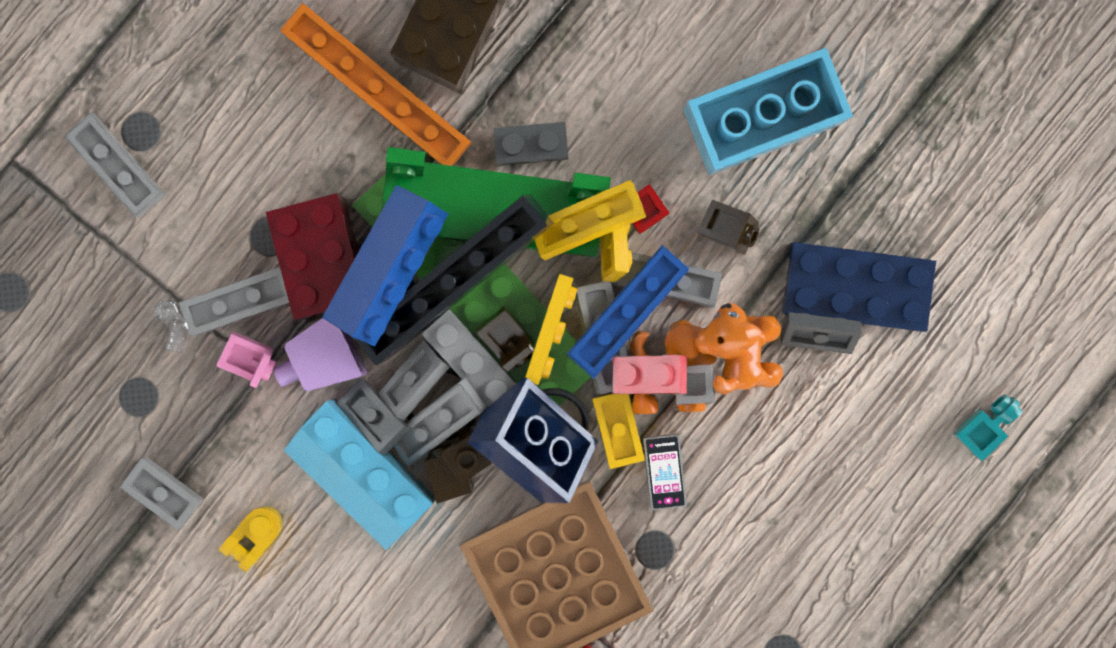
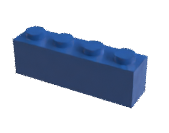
[322,185,448,346]

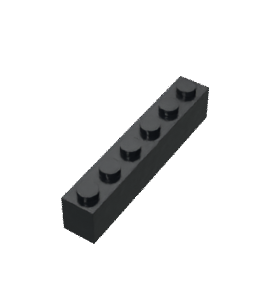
[353,194,555,366]

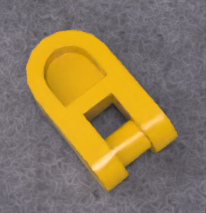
[218,506,283,573]

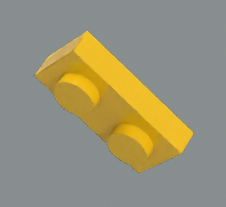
[600,224,632,282]
[592,393,645,469]

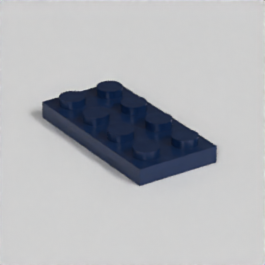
[782,242,937,332]

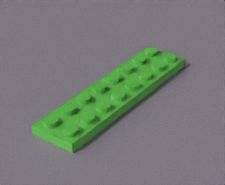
[352,174,591,406]

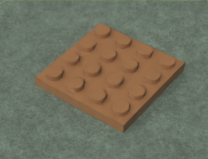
[460,480,654,648]

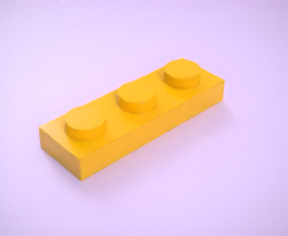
[535,180,646,260]
[525,274,578,385]

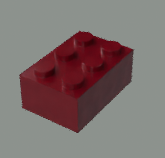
[265,193,359,320]

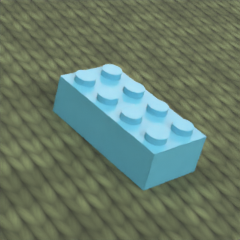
[683,47,853,176]

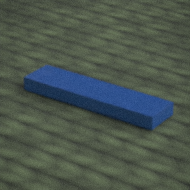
[565,245,689,379]

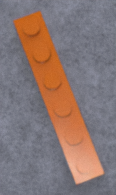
[280,3,472,166]

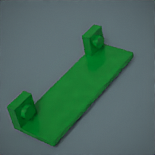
[381,147,611,257]

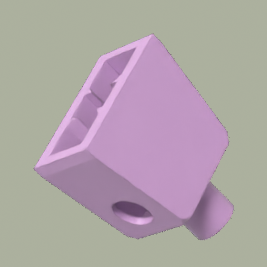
[273,318,368,392]

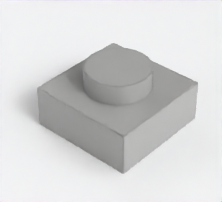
[676,365,715,405]

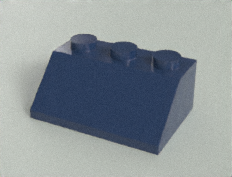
[468,378,598,503]

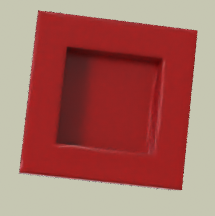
[631,184,670,235]

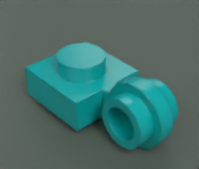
[953,394,1022,461]

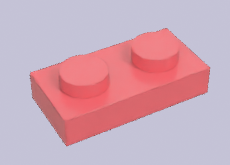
[613,355,687,394]

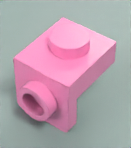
[216,331,276,388]

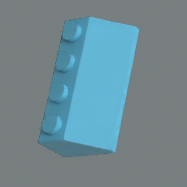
[284,399,435,550]

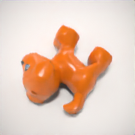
[695,302,783,395]
[629,320,718,414]

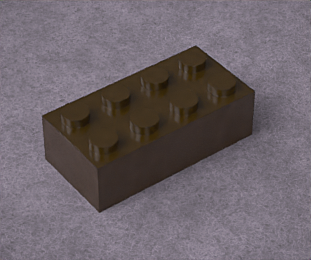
[390,0,506,94]

